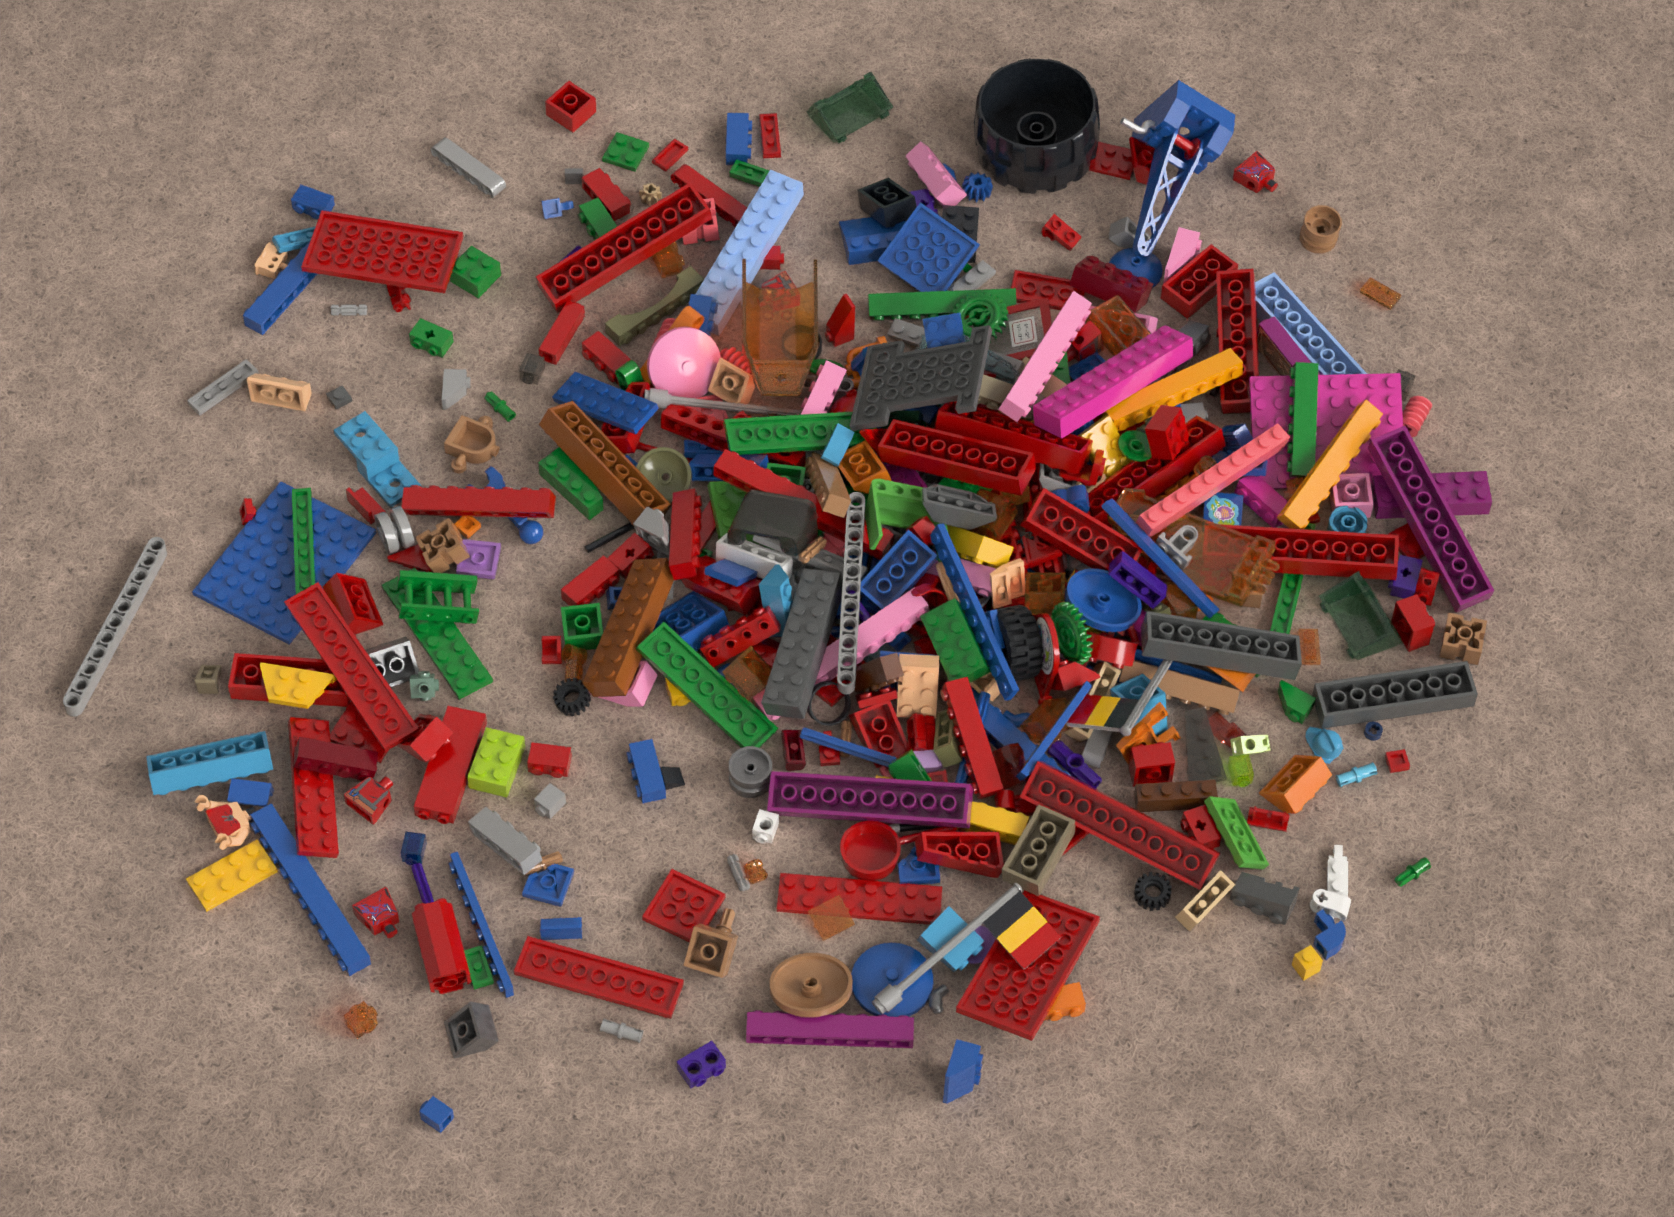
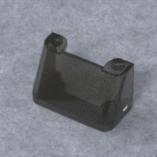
[727,490,818,557]

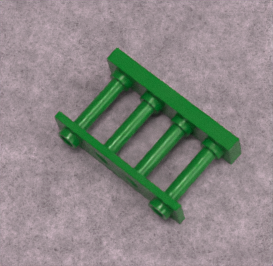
[397,570,479,624]

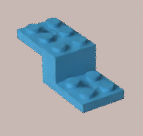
[334,411,422,508]

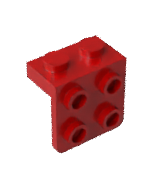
[1059,449,1106,486]

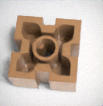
[416,518,470,573]
[1439,613,1487,665]

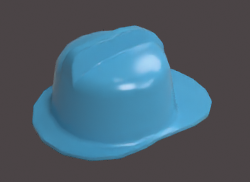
[1305,727,1344,764]

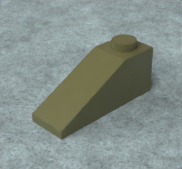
[934,710,963,767]

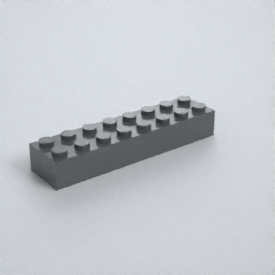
[761,569,843,719]
[1141,611,1302,680]
[1312,661,1478,729]

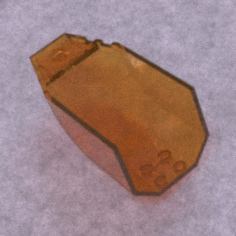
[741,259,818,396]

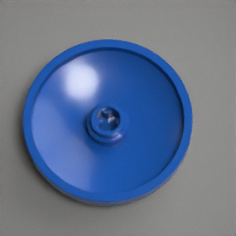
[1065,569,1142,632]
[851,943,933,1017]

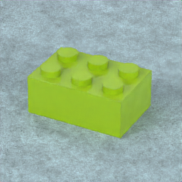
[467,727,525,798]

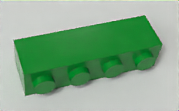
[578,198,618,241]

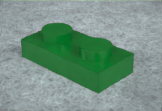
[729,159,769,187]
[464,945,494,990]

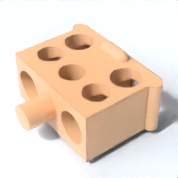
[255,242,288,279]

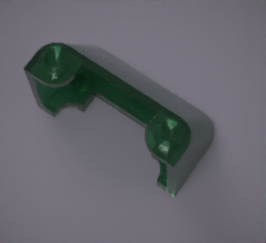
[806,71,894,144]
[1319,571,1403,661]

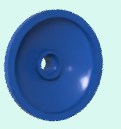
[1109,248,1163,287]

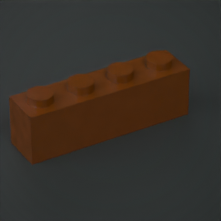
[855,652,904,693]
[1134,780,1218,812]

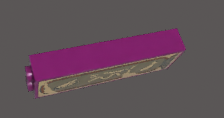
[1257,316,1321,376]

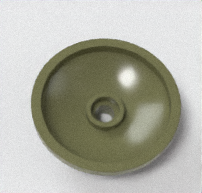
[636,447,692,503]

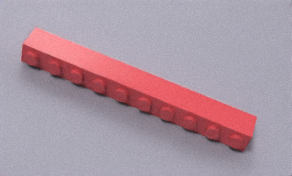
[1136,423,1290,538]

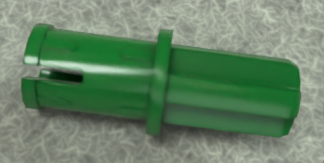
[484,391,516,422]
[1394,857,1431,887]

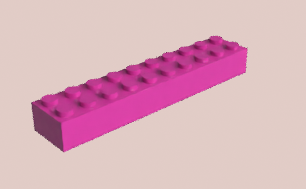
[1033,325,1193,439]

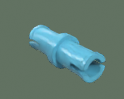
[1335,762,1377,787]

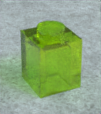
[1228,754,1254,787]

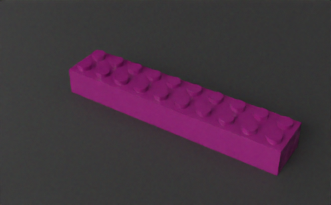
[1368,426,1495,613]
[767,771,973,829]

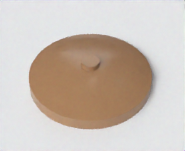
[770,953,853,1017]

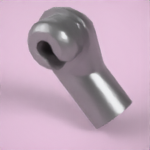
[929,984,949,1014]

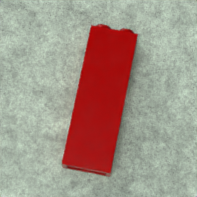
[414,706,487,824]

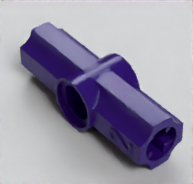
[1048,740,1102,789]

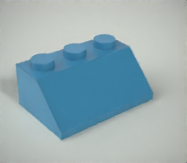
[759,564,793,636]

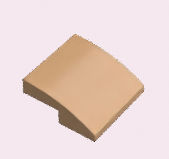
[990,558,1026,609]

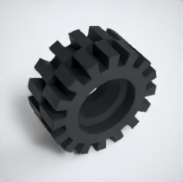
[553,678,591,716]
[1134,872,1172,911]

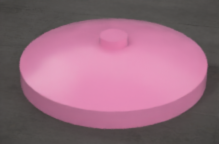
[647,327,721,398]

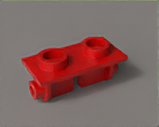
[386,284,411,312]
[1247,806,1290,832]

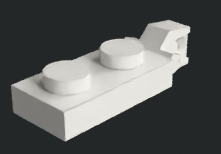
[1327,845,1348,897]

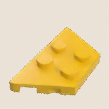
[260,663,335,709]

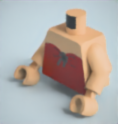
[195,795,256,850]

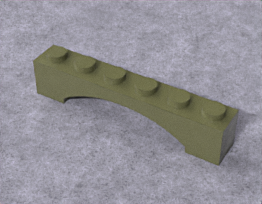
[605,266,704,347]

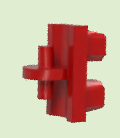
[1414,568,1440,606]

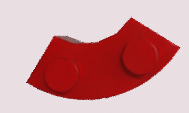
[1086,631,1138,669]

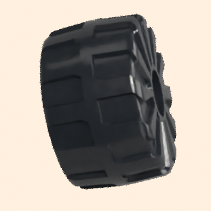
[974,58,1100,194]

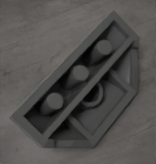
[921,484,997,530]

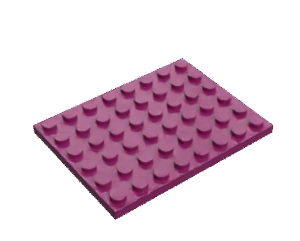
[1249,373,1403,489]

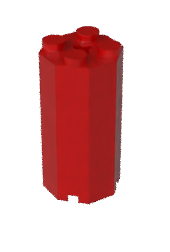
[411,898,471,994]

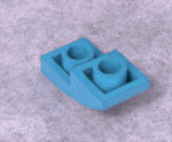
[821,423,854,467]

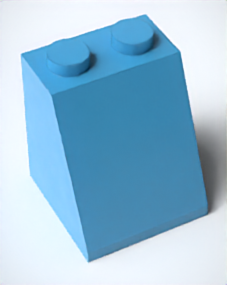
[1110,674,1168,735]
[917,906,985,972]

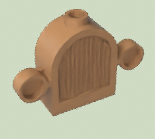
[444,415,500,474]

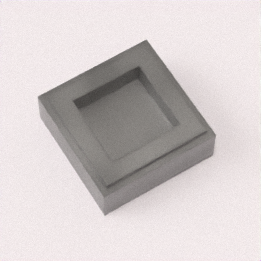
[565,168,583,184]

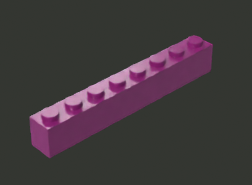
[746,1010,914,1048]

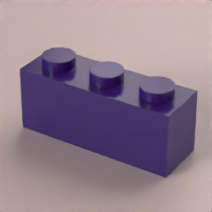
[1109,551,1167,609]

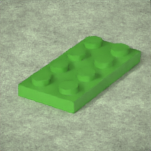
[707,481,759,545]
[1204,796,1269,869]

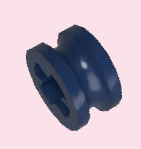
[1364,721,1383,741]

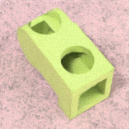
[1230,735,1271,757]

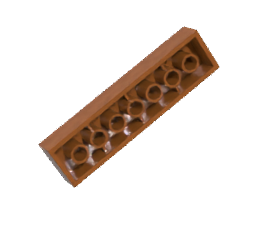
[539,401,671,526]
[582,558,674,697]

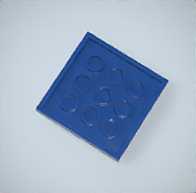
[877,202,980,292]

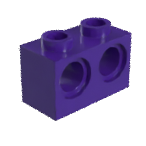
[677,1041,726,1089]

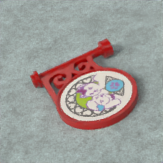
[1034,613,1060,708]

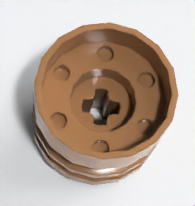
[1300,205,1342,253]

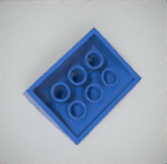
[839,217,906,265]
[653,591,730,651]

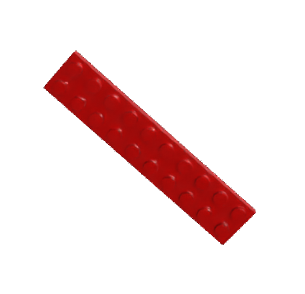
[284,582,419,752]

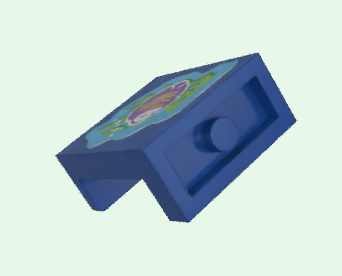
[1202,492,1243,533]

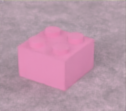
[1329,473,1374,518]

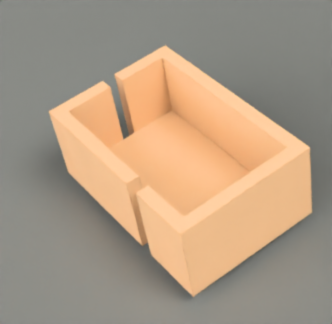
[897,654,939,719]

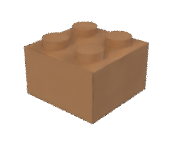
[683,924,738,978]

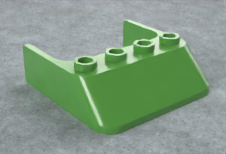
[865,479,948,562]

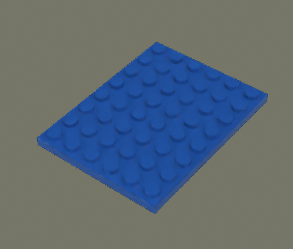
[192,482,377,645]

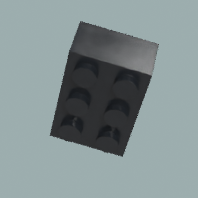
[857,177,917,228]
[942,205,979,263]

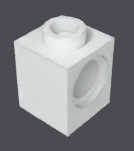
[752,809,779,844]

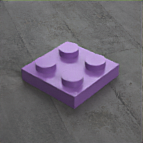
[456,539,501,579]

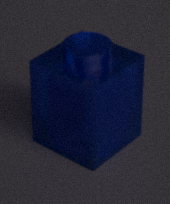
[401,831,427,865]

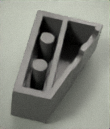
[1230,872,1300,925]

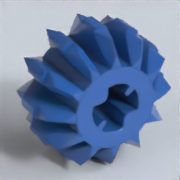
[962,172,993,203]

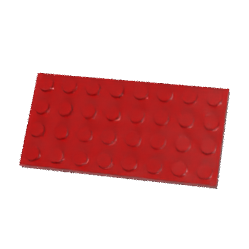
[301,210,464,294]
[956,890,1100,1041]

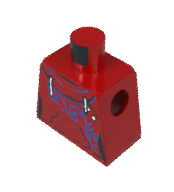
[1233,151,1278,193]
[352,887,399,938]

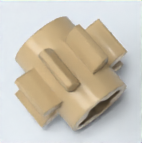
[639,183,662,206]

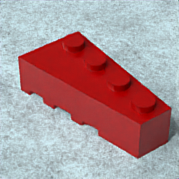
[601,382,651,454]
[915,832,1004,878]

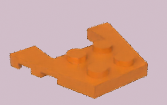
[1116,702,1181,764]

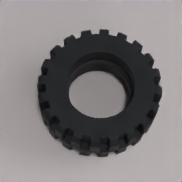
[997,605,1043,681]

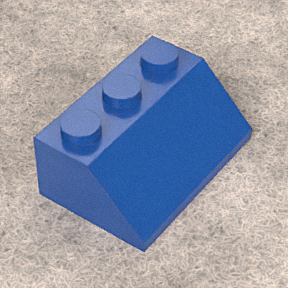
[943,1039,983,1104]

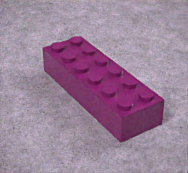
[1371,471,1492,519]

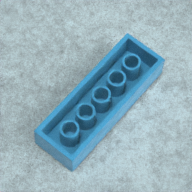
[146,731,274,795]

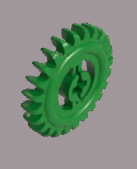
[951,291,1009,343]
[1051,602,1093,665]

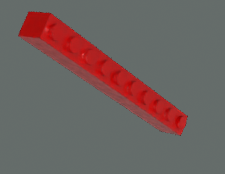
[714,449,894,560]

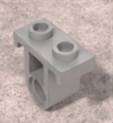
[1155,525,1198,570]

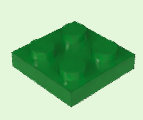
[602,132,649,172]

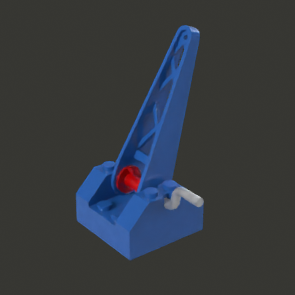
[1120,80,1235,257]

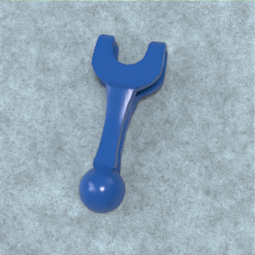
[467,466,543,544]

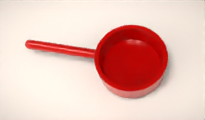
[840,820,957,881]

